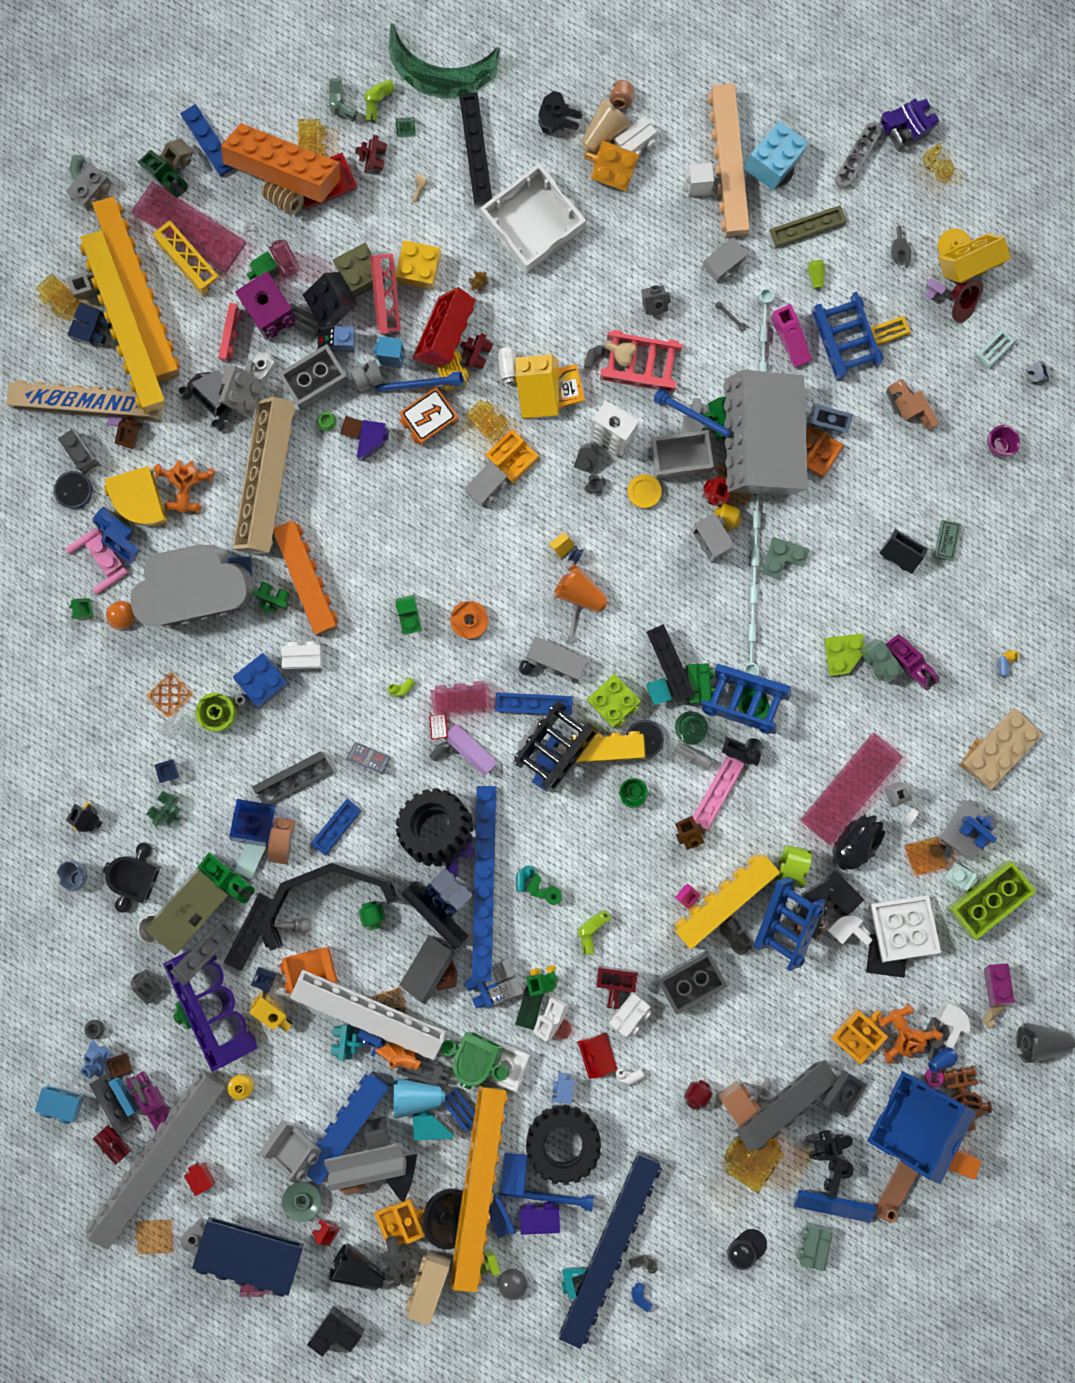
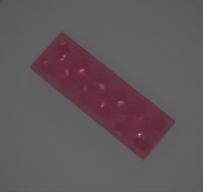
[131,181,247,274]
[799,732,903,845]

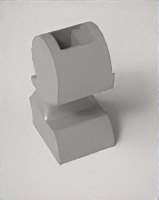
[884,781,912,807]

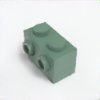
[860,639,904,683]

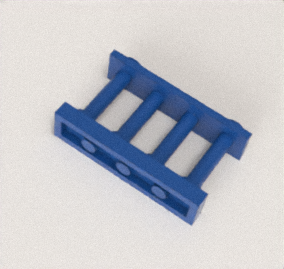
[811,291,883,381]
[701,663,791,734]
[753,877,826,971]

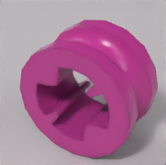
[925,1069,944,1087]

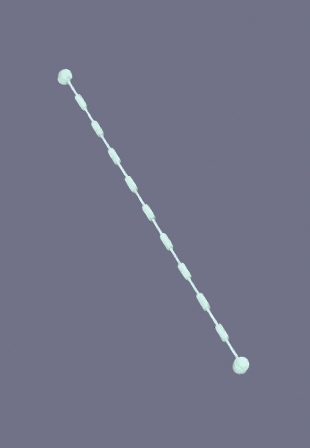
[743,288,774,676]

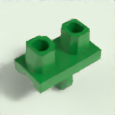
[253,582,290,616]

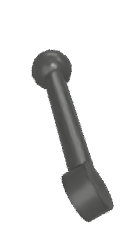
[715,301,746,331]

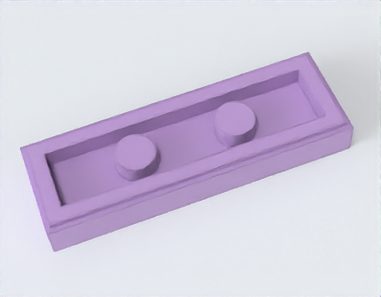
[444,724,498,776]

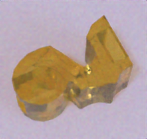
[921,142,955,183]

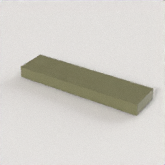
[769,205,847,248]

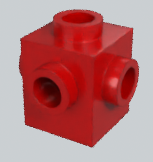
[702,477,731,506]

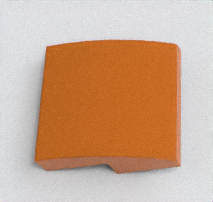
[806,425,844,478]

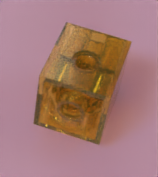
[721,1136,784,1194]

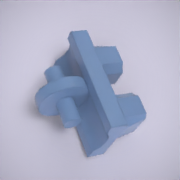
[81,1040,111,1079]

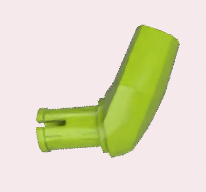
[364,79,395,120]
[577,910,611,955]

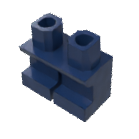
[67,302,112,347]

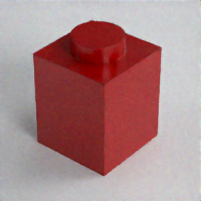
[184,1162,216,1196]

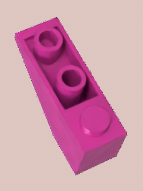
[770,304,812,368]

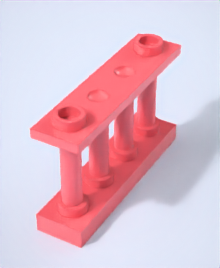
[600,330,683,393]

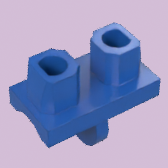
[958,814,997,849]

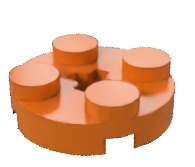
[450,601,489,640]

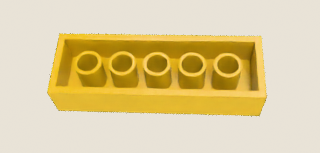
[673,854,780,950]

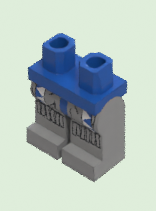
[465,957,523,1008]

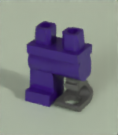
[880,98,939,152]

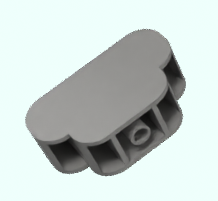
[130,544,254,628]

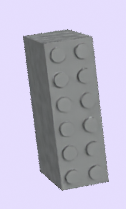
[723,370,808,496]

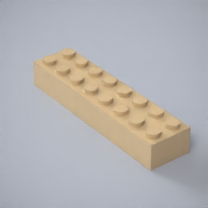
[232,397,295,554]

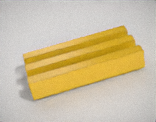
[870,316,911,346]

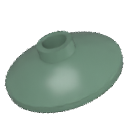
[282,1181,321,1222]

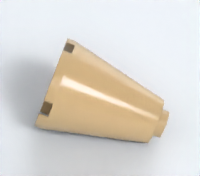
[581,99,631,154]

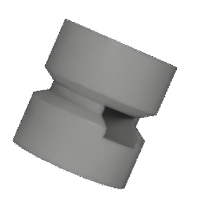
[351,360,384,392]

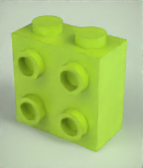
[586,673,641,728]

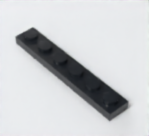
[459,92,492,206]

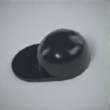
[727,1229,767,1270]

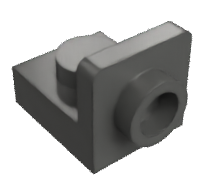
[130,970,162,1005]

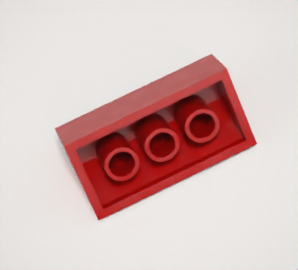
[412,287,476,367]

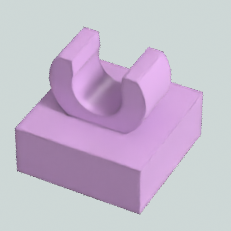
[925,278,946,300]

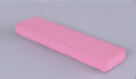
[693,756,745,831]

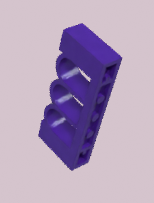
[163,950,258,1072]

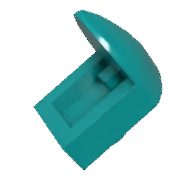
[561,1267,587,1300]

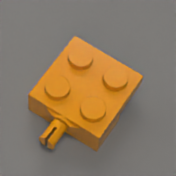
[584,140,639,191]
[830,1009,888,1065]
[374,1196,425,1246]

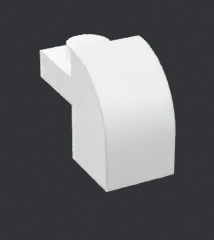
[825,915,872,946]
[936,1001,970,1048]

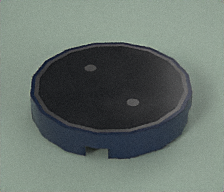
[54,471,93,509]
[626,720,664,758]

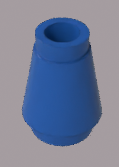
[928,1047,958,1073]

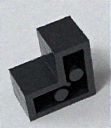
[307,1306,364,1357]

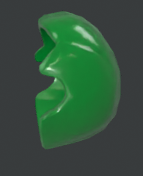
[619,778,648,808]

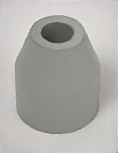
[234,693,251,709]

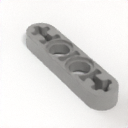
[835,122,881,189]

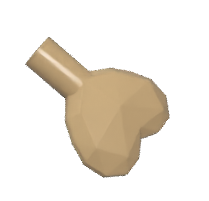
[604,341,637,367]

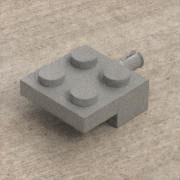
[219,361,264,418]

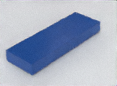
[311,799,362,856]

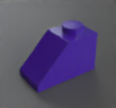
[357,420,390,461]

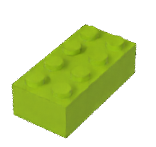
[946,860,1037,940]

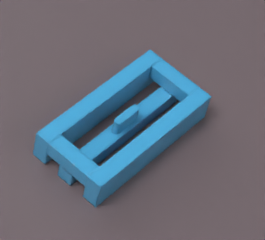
[108,1076,139,1116]

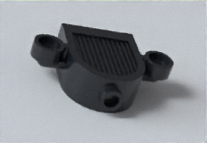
[103,842,161,913]

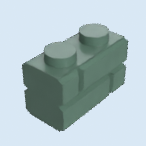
[797,1223,833,1271]

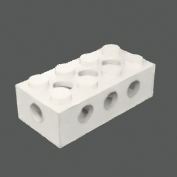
[591,400,639,457]

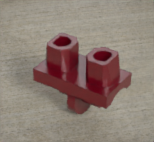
[355,134,387,174]
[459,333,493,370]
[93,1124,131,1165]

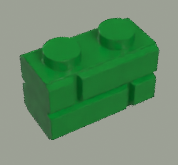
[685,663,715,704]

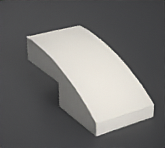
[533,997,569,1042]

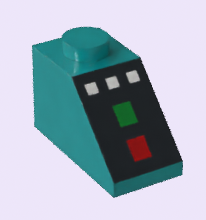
[413,1110,454,1141]

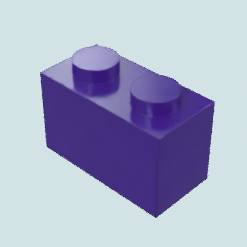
[520,1202,560,1235]

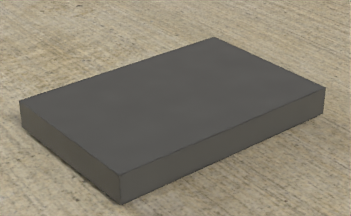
[399,935,456,1005]

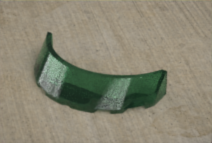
[388,23,501,99]

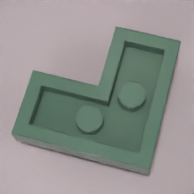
[761,537,809,579]

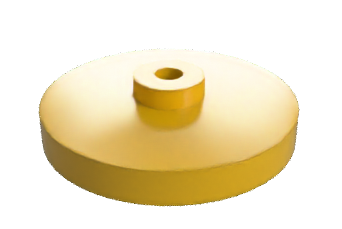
[937,228,971,255]
[627,474,662,509]

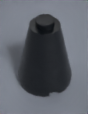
[328,1243,386,1291]

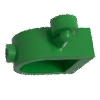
[441,1032,509,1090]

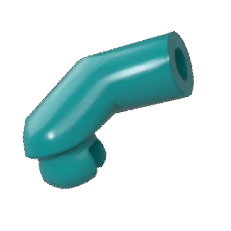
[516,865,536,891]

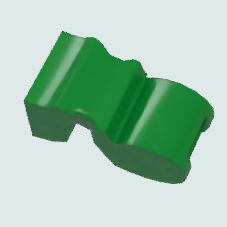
[526,872,562,905]

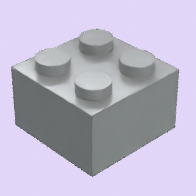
[691,512,735,563]

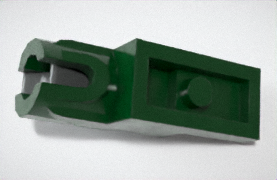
[137,149,188,198]

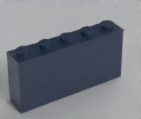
[192,1216,304,1297]

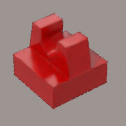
[312,1219,340,1245]

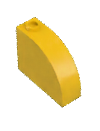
[104,466,168,527]

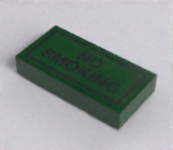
[515,987,544,1030]

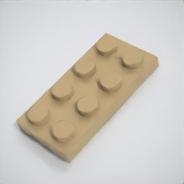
[961,708,1043,790]

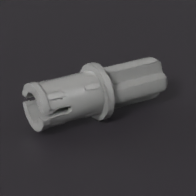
[674,742,712,770]

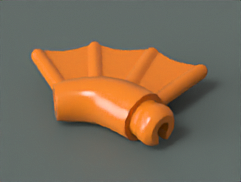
[375,1042,421,1071]

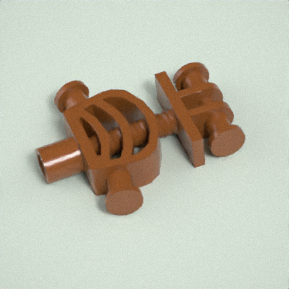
[942,1065,992,1131]

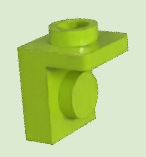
[480,1249,500,1276]

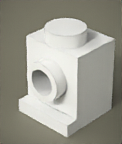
[252,352,277,384]

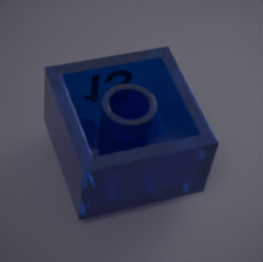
[229,799,276,847]

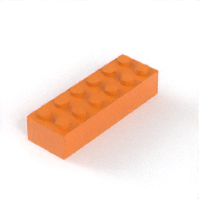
[221,123,340,203]

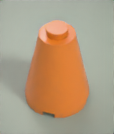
[553,564,608,613]

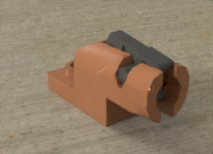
[886,379,939,431]

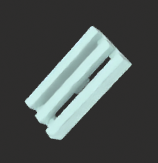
[975,328,1016,369]

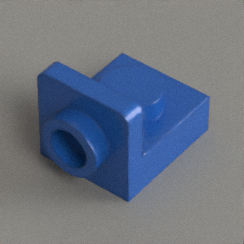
[357,1029,385,1057]

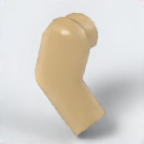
[983,1007,1006,1029]

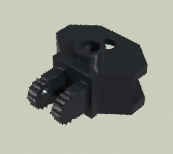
[538,91,583,135]
[806,1130,853,1161]

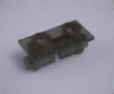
[718,915,752,956]

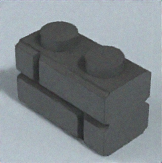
[58,428,100,474]

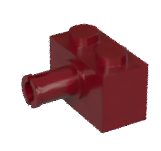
[596,966,638,1009]

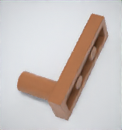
[875,1161,918,1224]

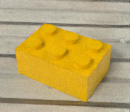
[937,233,1011,284]

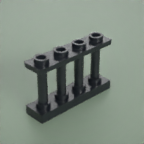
[513,701,599,793]

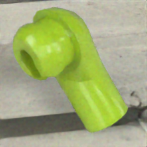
[387,677,416,697]

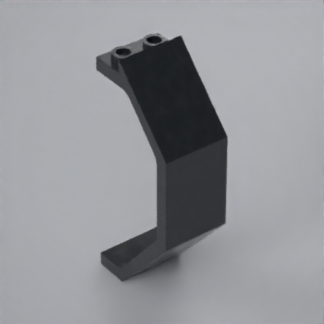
[256,862,398,951]

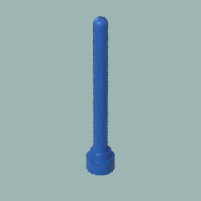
[375,371,464,392]
[654,389,731,437]
[500,1189,594,1212]

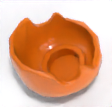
[106,601,136,631]

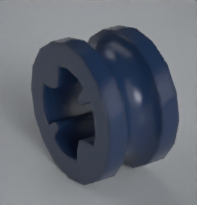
[568,545,584,565]

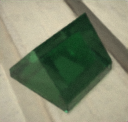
[396,117,416,137]

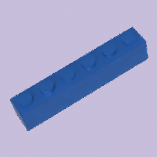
[307,1071,390,1186]

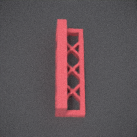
[370,253,401,334]

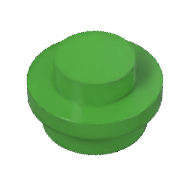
[317,412,337,431]

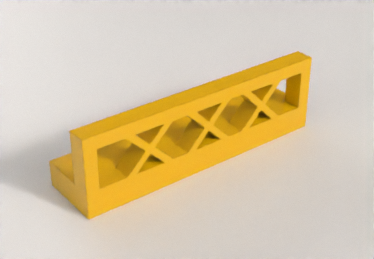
[152,221,219,296]

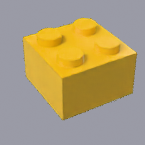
[395,240,442,291]

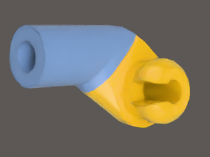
[999,650,1019,676]

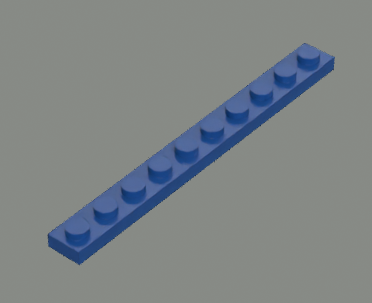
[472,786,497,981]

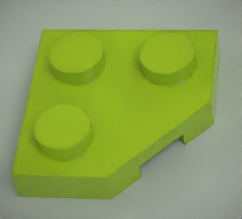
[824,633,864,676]

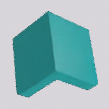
[645,678,672,705]

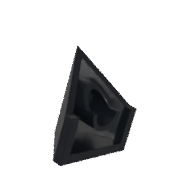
[385,1154,417,1202]

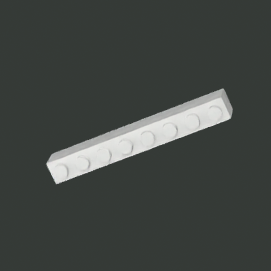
[290,970,446,1060]

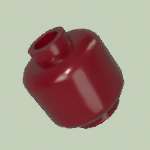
[684,1080,713,1111]

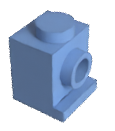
[552,1073,574,1104]

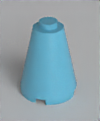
[393,1078,445,1118]

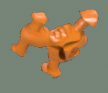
[153,460,216,515]
[878,1003,943,1064]

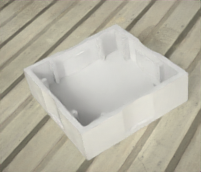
[480,163,586,273]

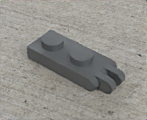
[397,1057,451,1087]

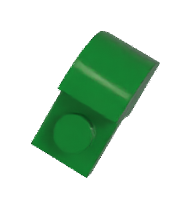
[395,595,422,635]

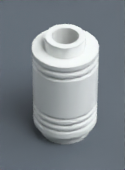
[497,347,517,384]

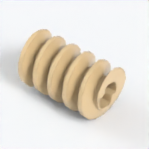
[262,181,304,215]

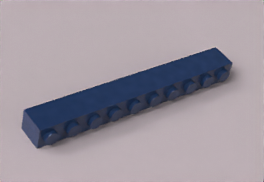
[559,1151,662,1349]

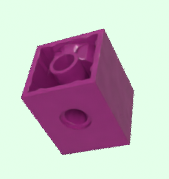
[235,271,297,340]

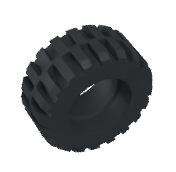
[396,788,474,867]
[526,1104,601,1185]

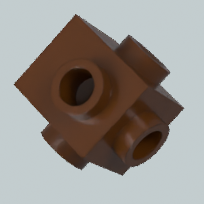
[675,816,705,850]

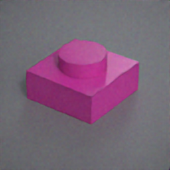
[675,883,701,910]

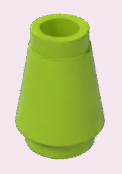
[807,260,826,289]

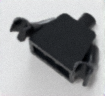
[179,370,233,431]

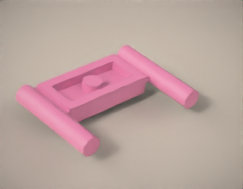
[65,527,129,595]

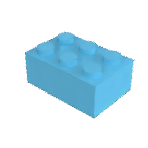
[743,121,810,191]

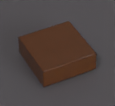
[340,416,363,440]
[108,1053,133,1078]

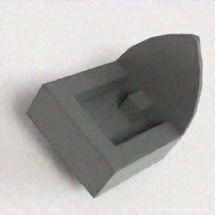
[574,443,598,473]

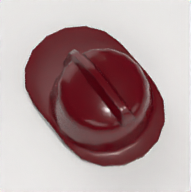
[952,280,984,323]

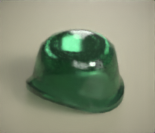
[675,711,708,745]

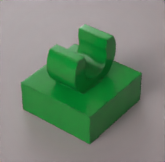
[69,598,94,619]

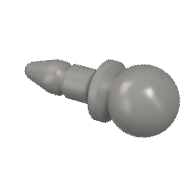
[519,718,540,750]
[274,918,311,933]
[757,1077,772,1108]

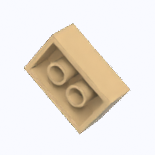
[405,1250,451,1326]

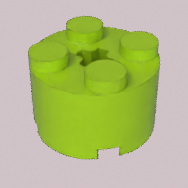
[195,693,238,732]
[775,845,812,888]

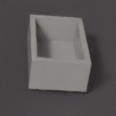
[650,430,714,479]

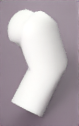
[616,1068,645,1085]

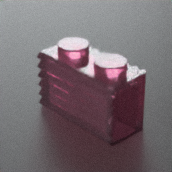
[269,239,300,279]

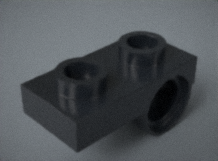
[721,737,762,766]
[824,1155,854,1198]

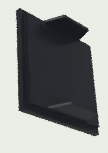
[866,934,907,978]

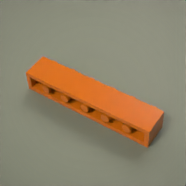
[273,520,339,636]

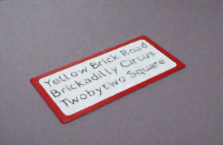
[429,713,448,740]

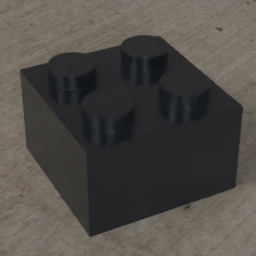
[302,272,358,327]

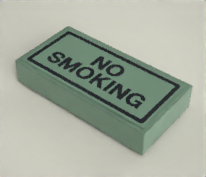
[934,520,961,561]

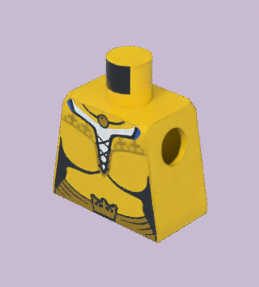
[249,990,293,1032]

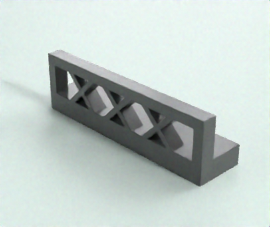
[252,751,333,807]

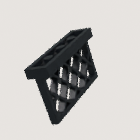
[401,881,469,950]

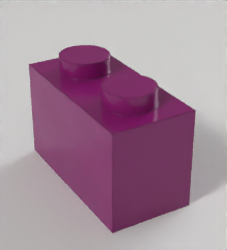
[984,963,1015,1008]

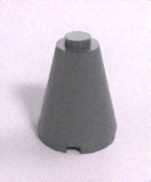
[1016,1023,1075,1063]

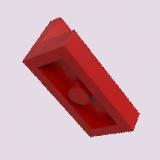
[578,1032,617,1079]

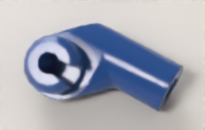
[631,1283,653,1313]

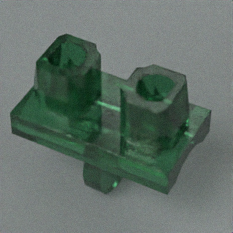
[146,791,181,826]

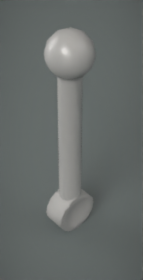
[568,605,580,643]

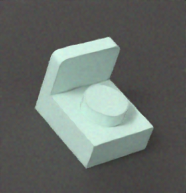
[943,862,977,891]

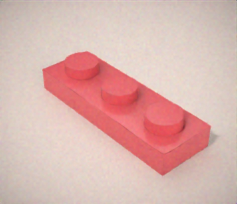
[218,302,242,363]

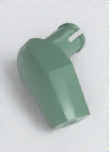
[329,78,358,122]

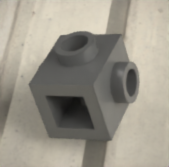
[641,285,671,315]

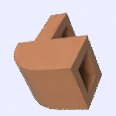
[268,818,295,864]

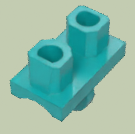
[330,1024,363,1061]

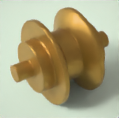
[469,271,489,291]

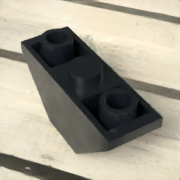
[796,880,834,939]

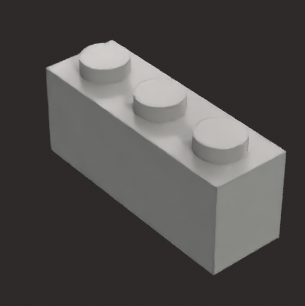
[526,636,588,683]

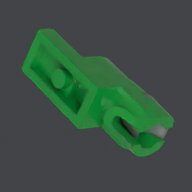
[197,852,255,903]

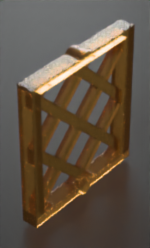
[146,672,193,718]

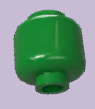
[358,900,386,930]

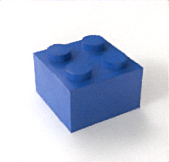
[233,653,289,708]

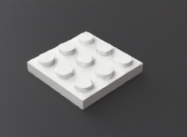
[870,895,941,963]

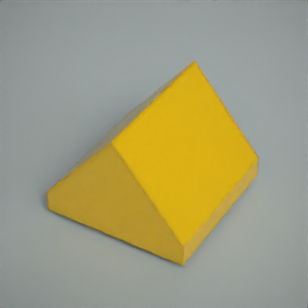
[549,532,575,559]

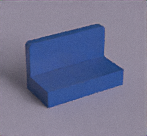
[500,1153,528,1196]
[489,1193,516,1239]

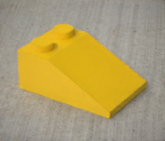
[516,354,559,419]

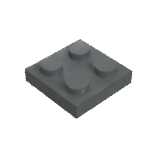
[823,1070,868,1118]

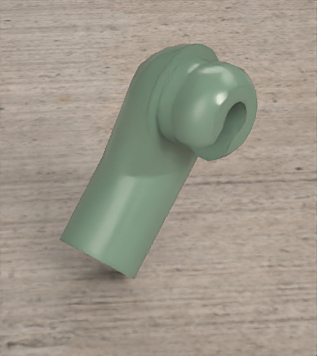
[69,155,85,180]

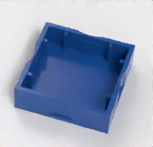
[867,1071,977,1184]

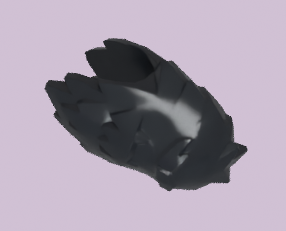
[832,815,885,870]

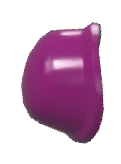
[987,425,1020,458]

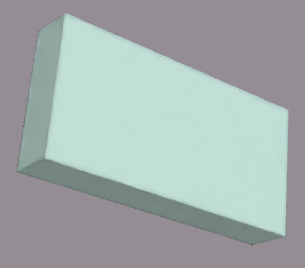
[234,836,268,879]

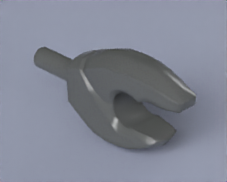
[891,226,911,268]
[926,1017,946,1061]

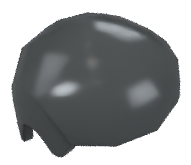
[498,1269,528,1300]

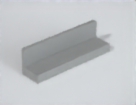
[324,1144,406,1191]

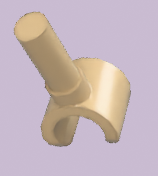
[412,174,428,202]

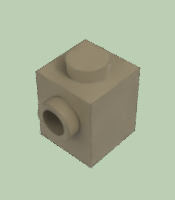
[160,138,194,170]

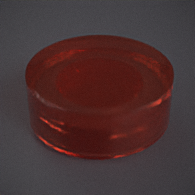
[554,1019,571,1039]

